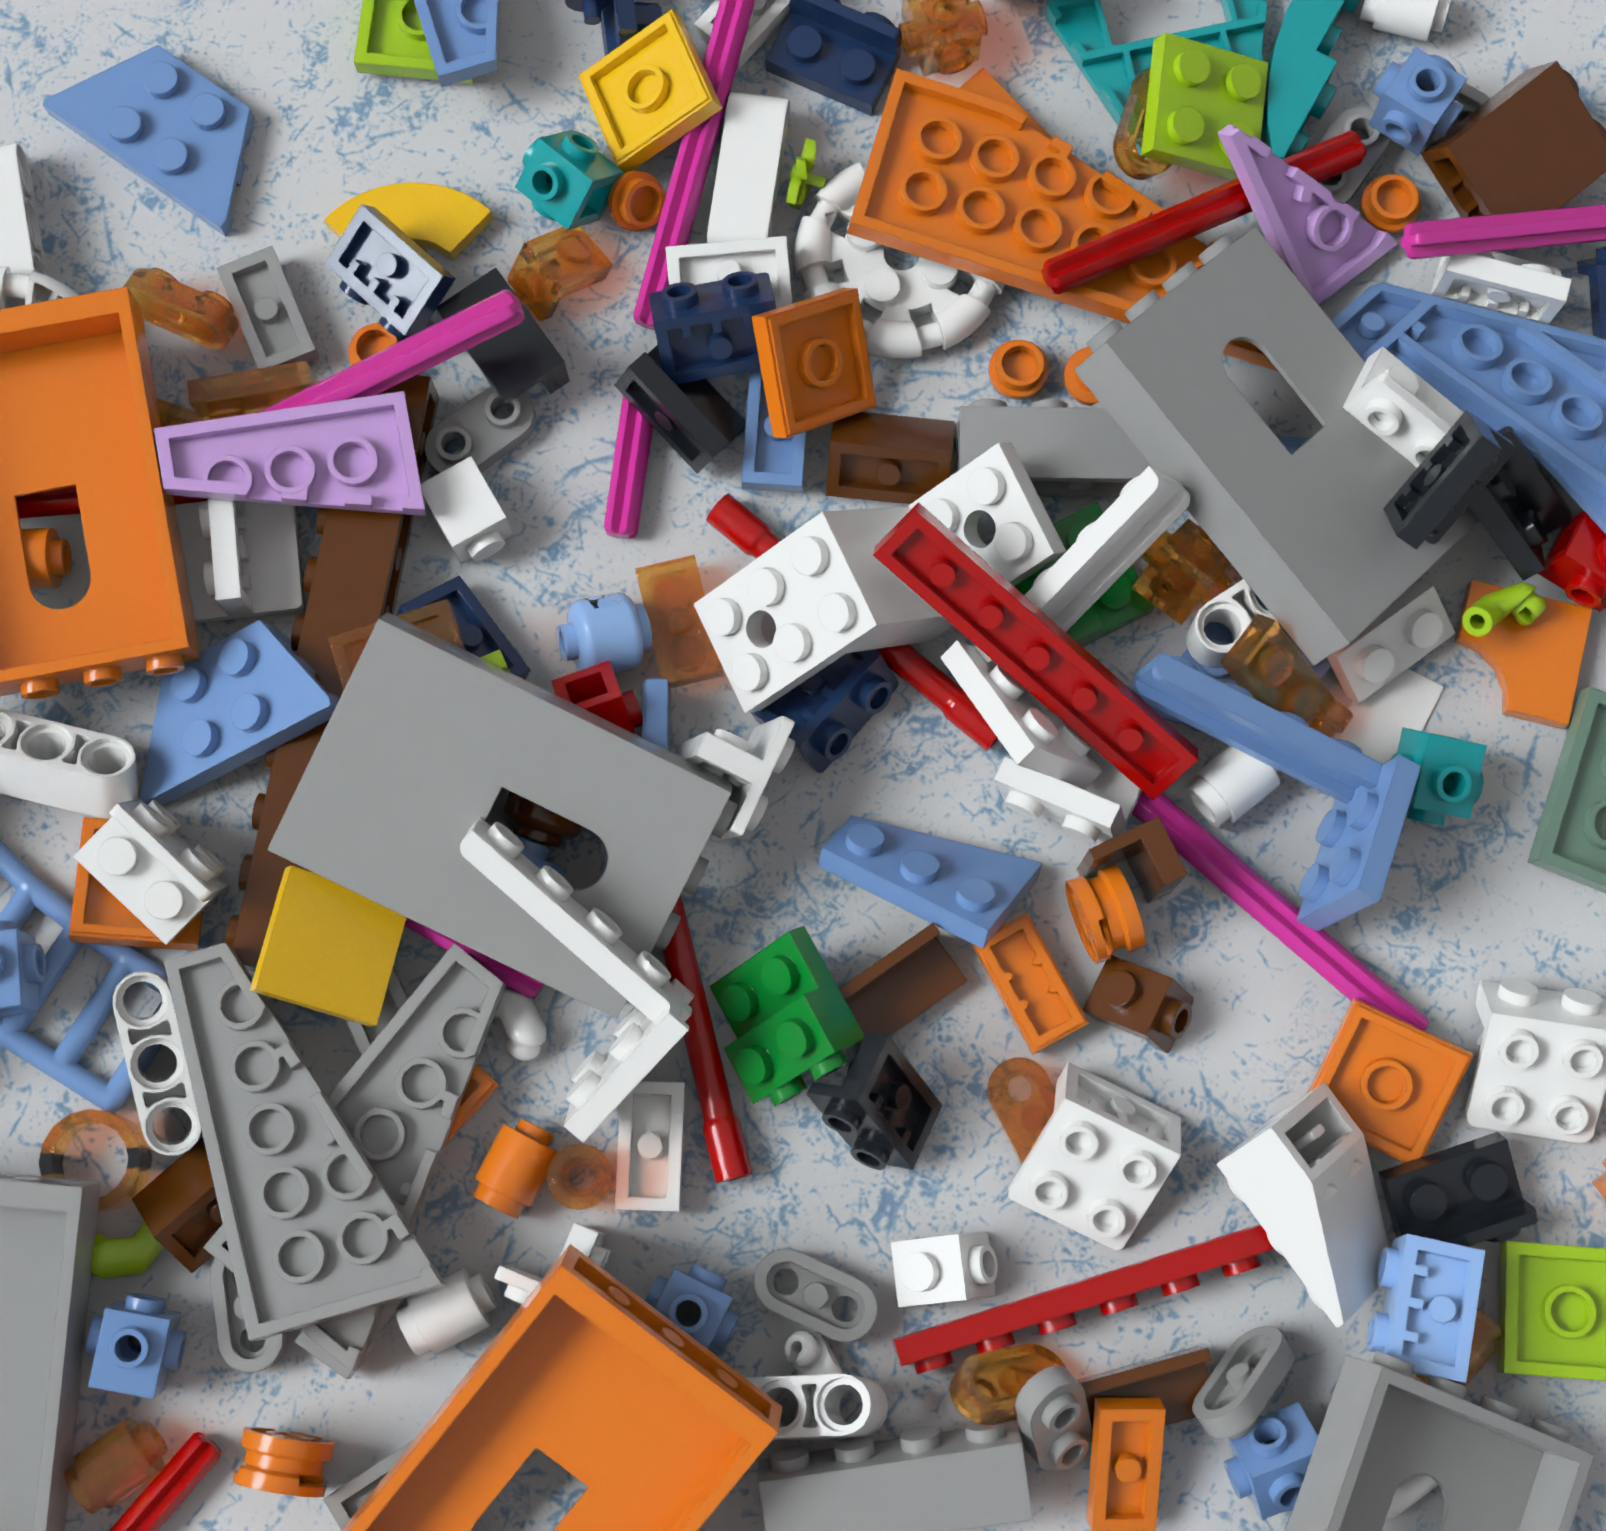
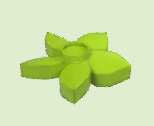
[786,138,827,210]

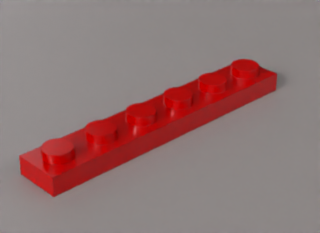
[873,502,1199,801]
[892,1225,1274,1374]

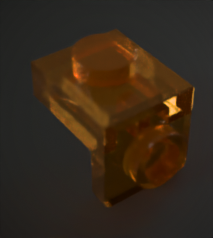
[507,226,613,322]

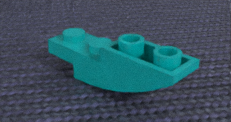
[1260,0,1361,160]

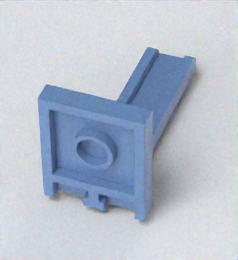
[1131,652,1421,931]

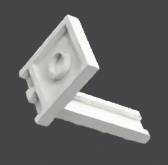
[940,466,1190,788]
[460,817,694,1143]

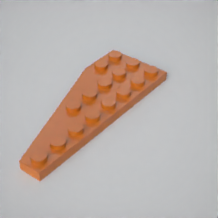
[847,68,1279,372]

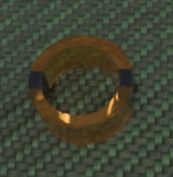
[39,1109,152,1213]

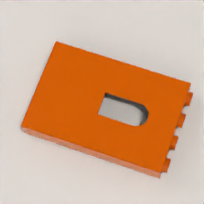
[0,287,201,699]
[341,1244,783,1531]

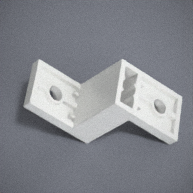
[693,442,1067,713]

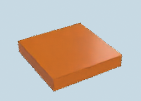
[751,288,877,438]
[1307,997,1474,1163]

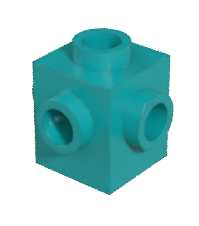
[515,130,624,230]
[1390,727,1487,826]

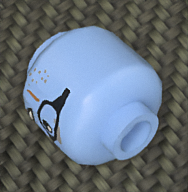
[557,592,652,674]

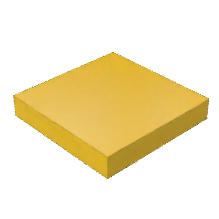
[578,9,723,173]
[250,865,407,1027]

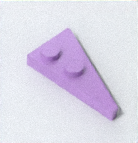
[1218,124,1397,305]

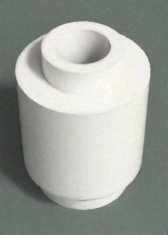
[1359,0,1451,42]
[1186,746,1280,827]
[395,1267,497,1357]

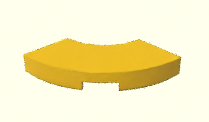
[324,182,494,260]

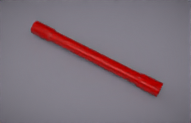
[706,493,999,752]
[662,894,753,1184]

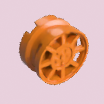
[1065,864,1146,964]
[233,1427,335,1498]

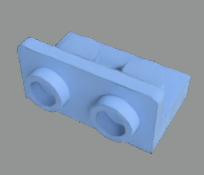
[1367,1234,1485,1384]

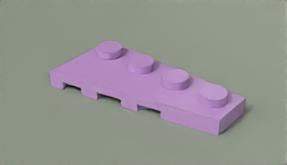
[154,391,426,516]

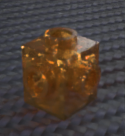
[898,0,988,77]
[1132,518,1233,625]

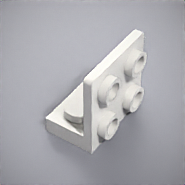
[1008,1062,1181,1251]

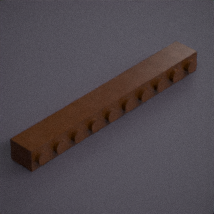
[225,375,439,972]

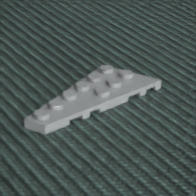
[163,943,446,1341]
[203,943,506,1373]

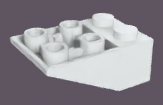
[1216,1082,1389,1328]

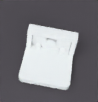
[994,747,1142,844]
[1465,978,1606,1143]

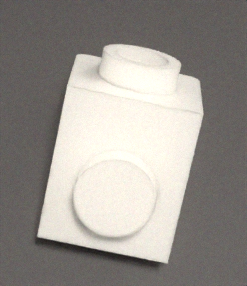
[891,1232,998,1307]

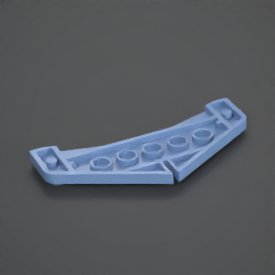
[1331,283,1606,534]

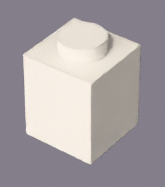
[420,456,513,564]

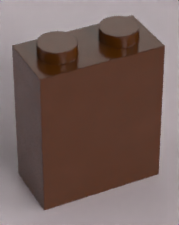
[1420,61,1606,218]

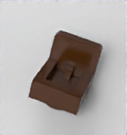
[1083,955,1194,1053]

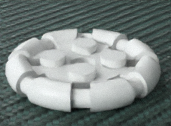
[794,162,1005,359]

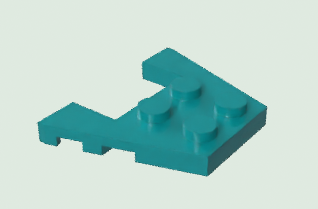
[1045,0,1267,160]

